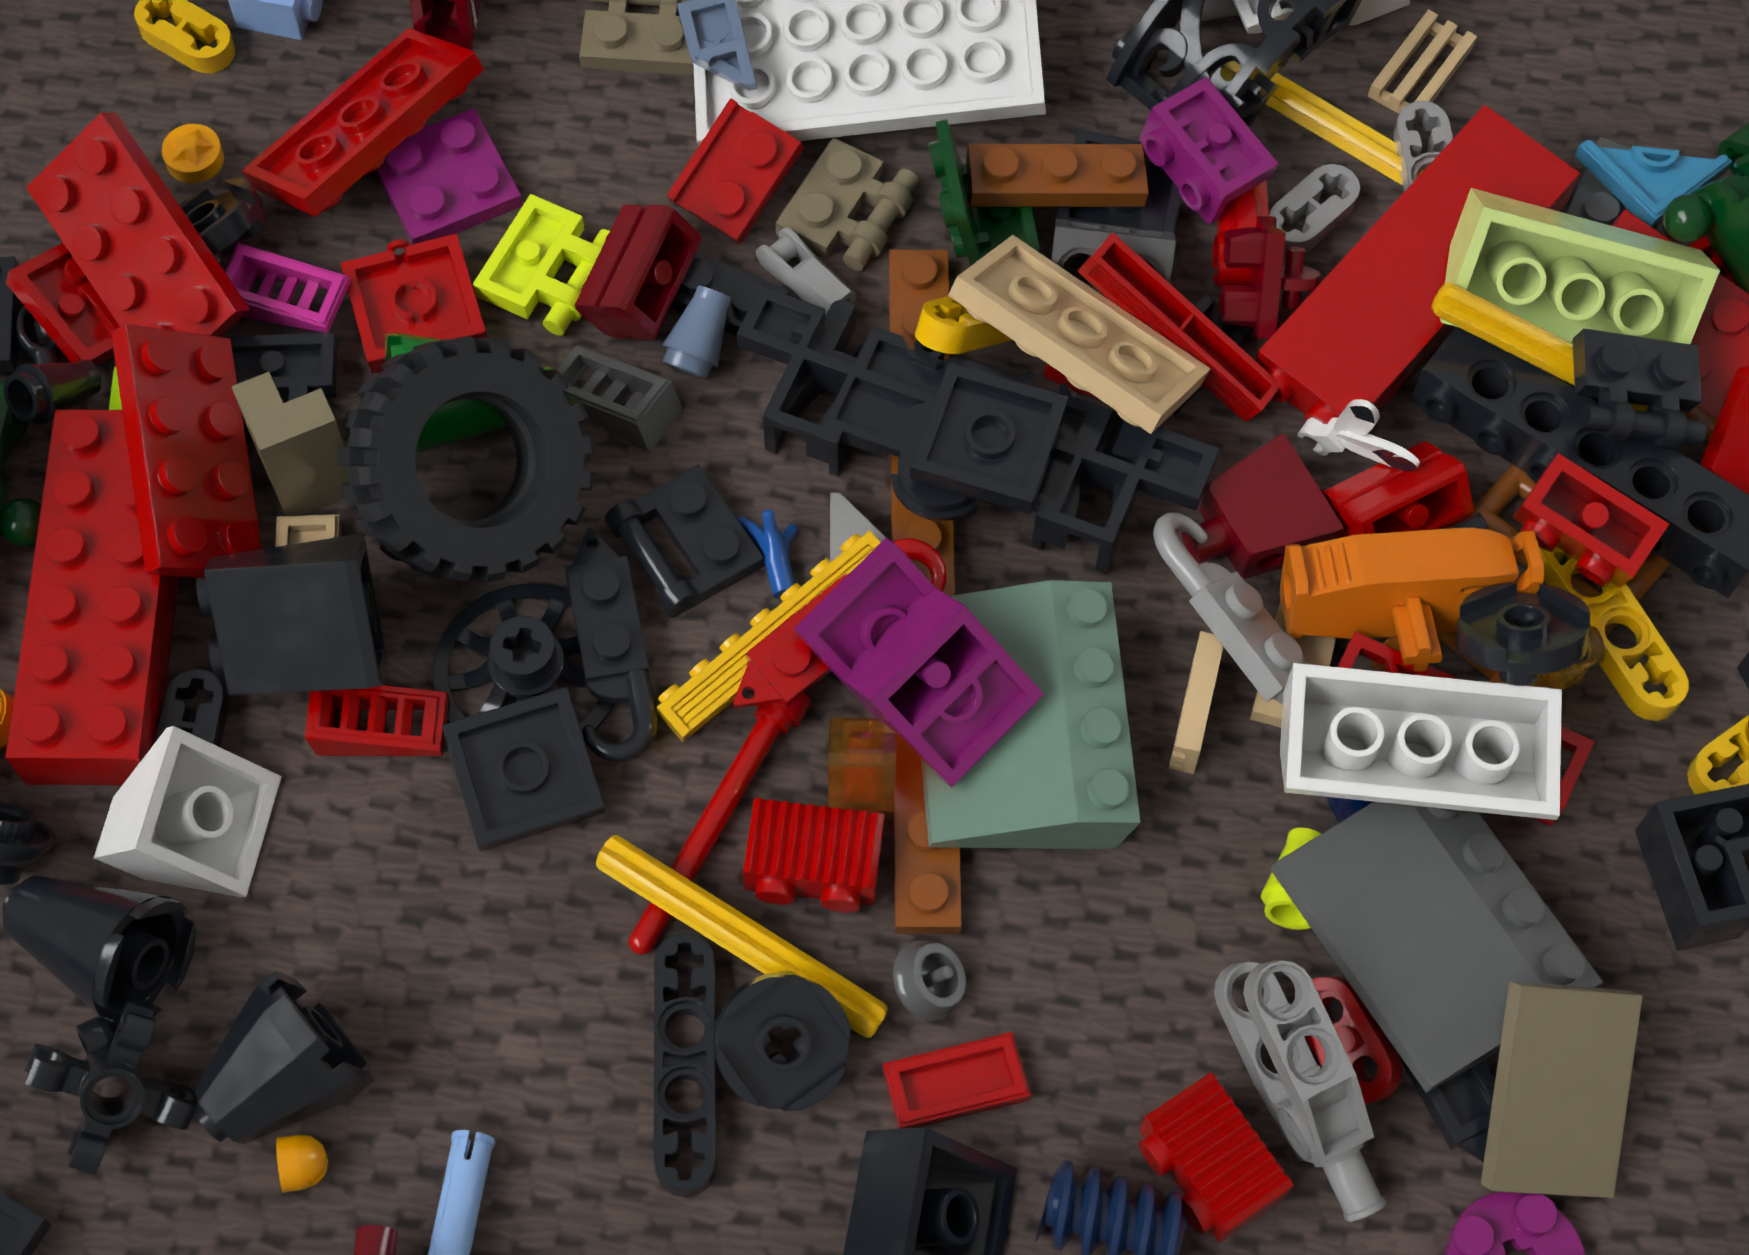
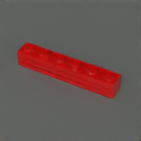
[1078,232,1280,423]

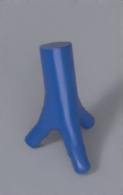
[737,509,798,598]

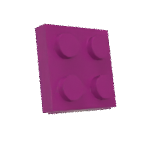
[793,538,1044,788]

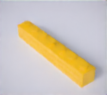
[657,530,881,742]

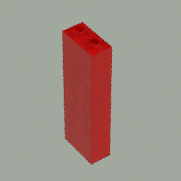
[1256,105,1580,425]

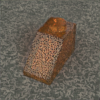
[828,717,896,813]

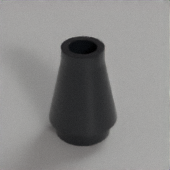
[4,359,102,424]

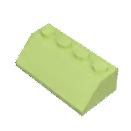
[1440,188,1720,344]

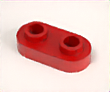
[1305,976,1402,1104]

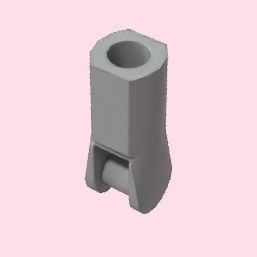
[756,227,857,316]

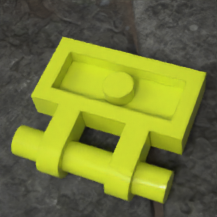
[473,194,610,336]

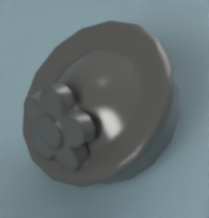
[892,940,966,1021]

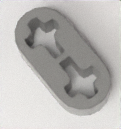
[1269,164,1360,255]

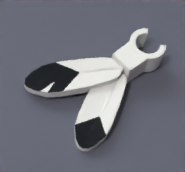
[1297,399,1420,471]

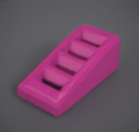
[225,243,351,333]

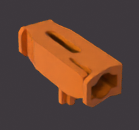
[1280,528,1544,672]

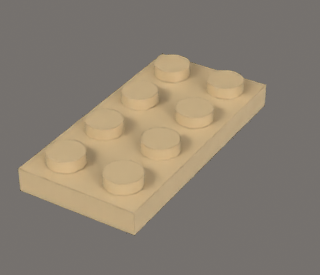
[948,235,1211,434]

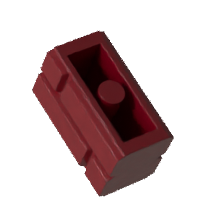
[574,205,702,340]

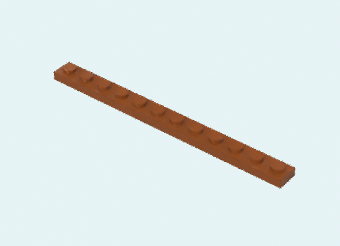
[889,249,961,934]

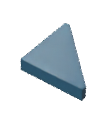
[1574,140,1732,228]

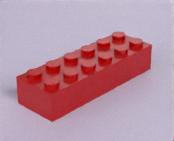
[5,410,180,786]

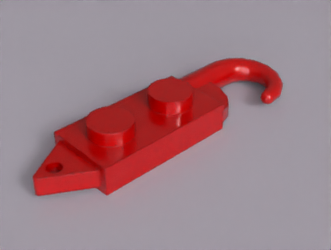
[733,538,947,709]

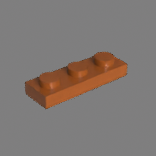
[965,144,1149,207]

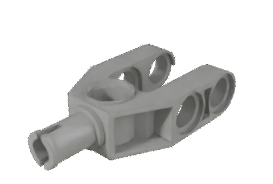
[1214,960,1386,1222]

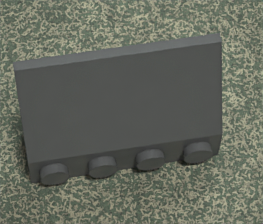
[1270,802,1603,1093]

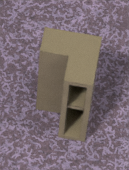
[231,372,349,516]

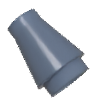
[662,285,732,380]

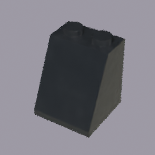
[196,533,386,695]

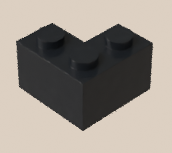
[1635,784,1749,951]

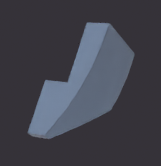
[677,0,758,91]

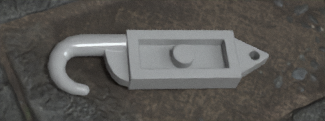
[1153,513,1308,705]

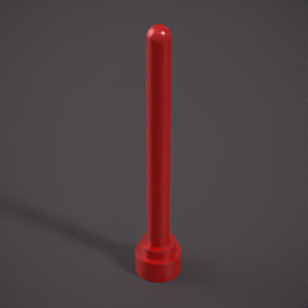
[629,693,811,955]

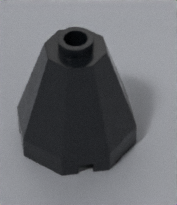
[194,971,374,1144]

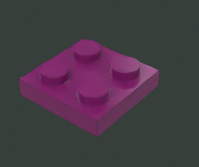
[374,108,523,244]

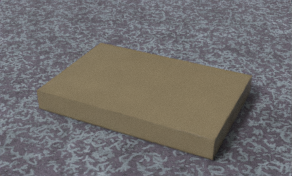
[1481,981,1643,1198]

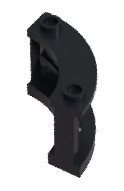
[1106,0,1362,127]

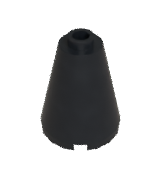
[3,875,196,1026]

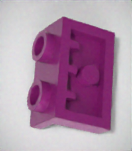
[1139,76,1279,224]

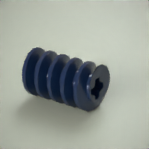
[1035,1159,1187,1255]

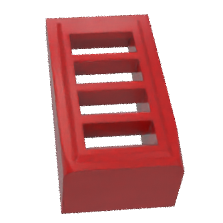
[305,685,449,756]

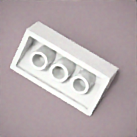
[1280,663,1562,820]

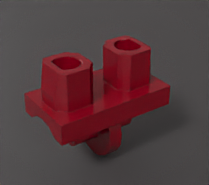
[1218,216,1320,339]

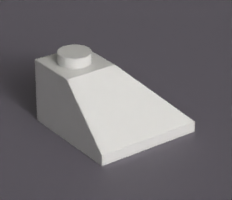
[94,726,282,897]

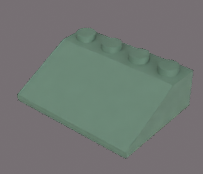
[921,580,1141,849]

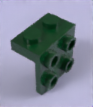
[929,119,1042,266]

